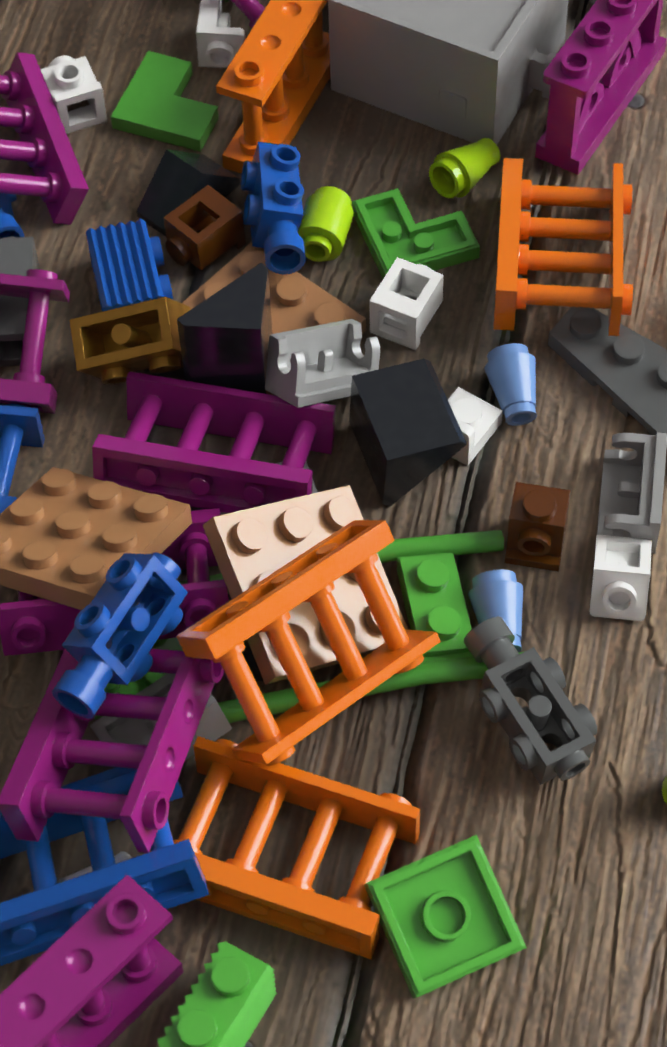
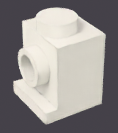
[41,55,107,134]
[369,257,444,350]

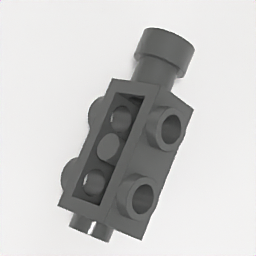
[464,616,597,785]

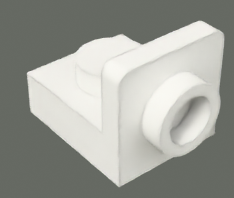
[196,0,245,68]
[448,387,503,466]
[589,534,652,621]

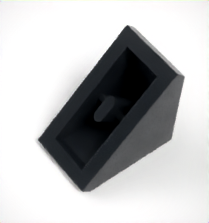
[137,149,240,237]

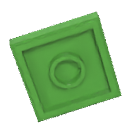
[364,835,527,999]

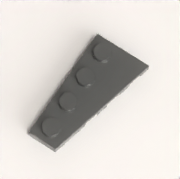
[548,307,667,435]

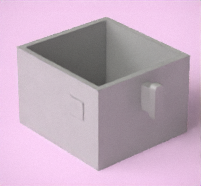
[328,0,568,145]

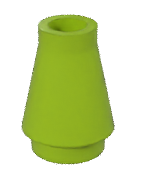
[429,138,500,198]

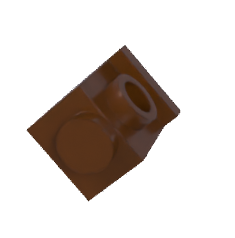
[163,185,246,270]
[504,482,571,572]

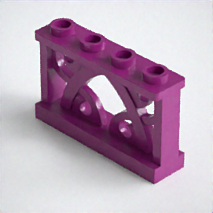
[535,0,667,175]

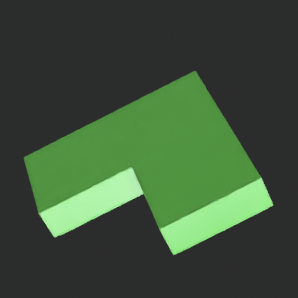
[111,51,219,152]
[352,188,480,279]

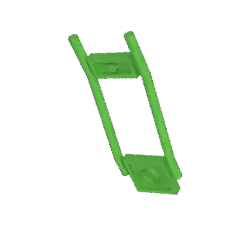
[94,530,523,723]

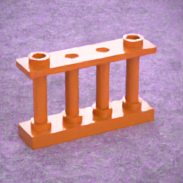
[216,0,331,174]
[493,158,633,336]
[176,520,441,766]
[144,736,420,959]

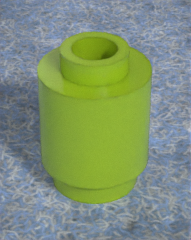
[298,186,354,262]

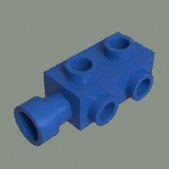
[241,142,306,274]
[52,553,188,719]

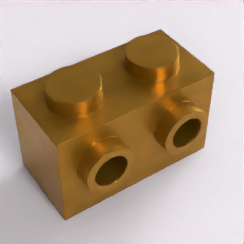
[70,297,191,384]

